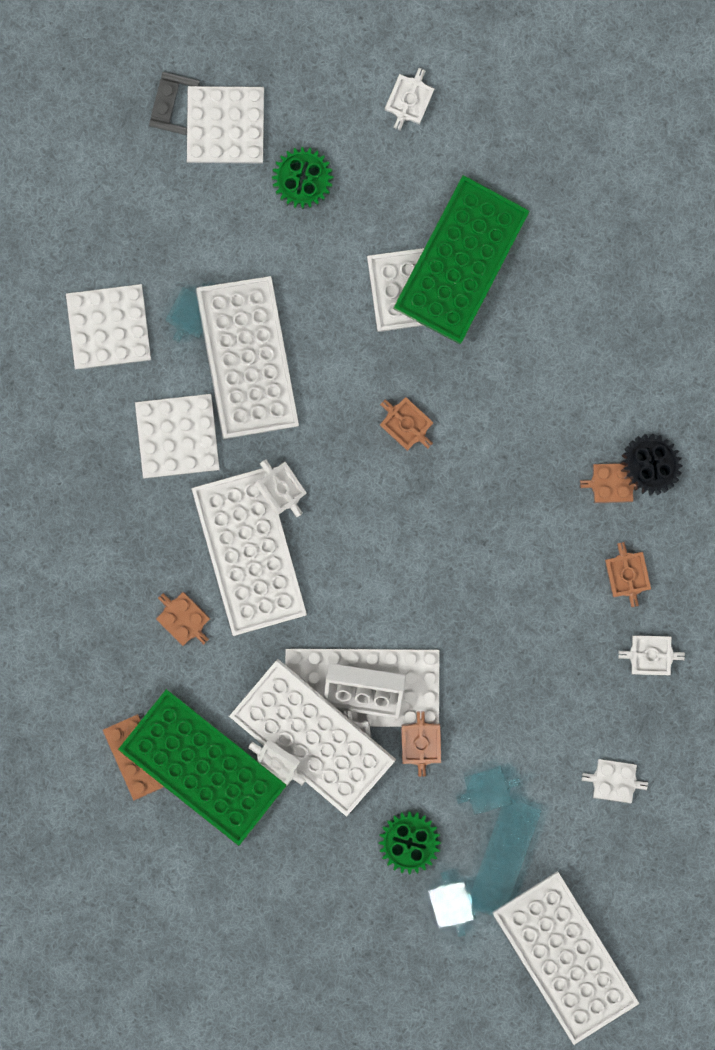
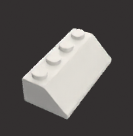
[324,663,405,719]

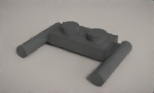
[149,72,200,135]

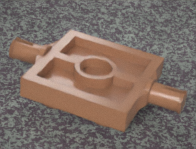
[380,397,433,451]
[580,464,636,503]
[605,542,651,607]
[156,592,210,646]
[402,711,441,777]

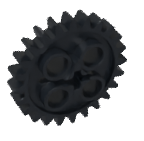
[620,433,683,496]

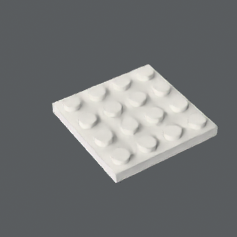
[187,86,264,163]
[367,248,424,332]
[66,284,151,370]
[135,394,220,479]

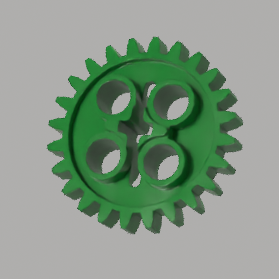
[272,147,333,209]
[378,811,441,875]

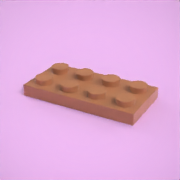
[103,714,163,801]

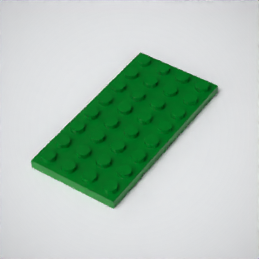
[393,175,530,345]
[118,689,287,846]

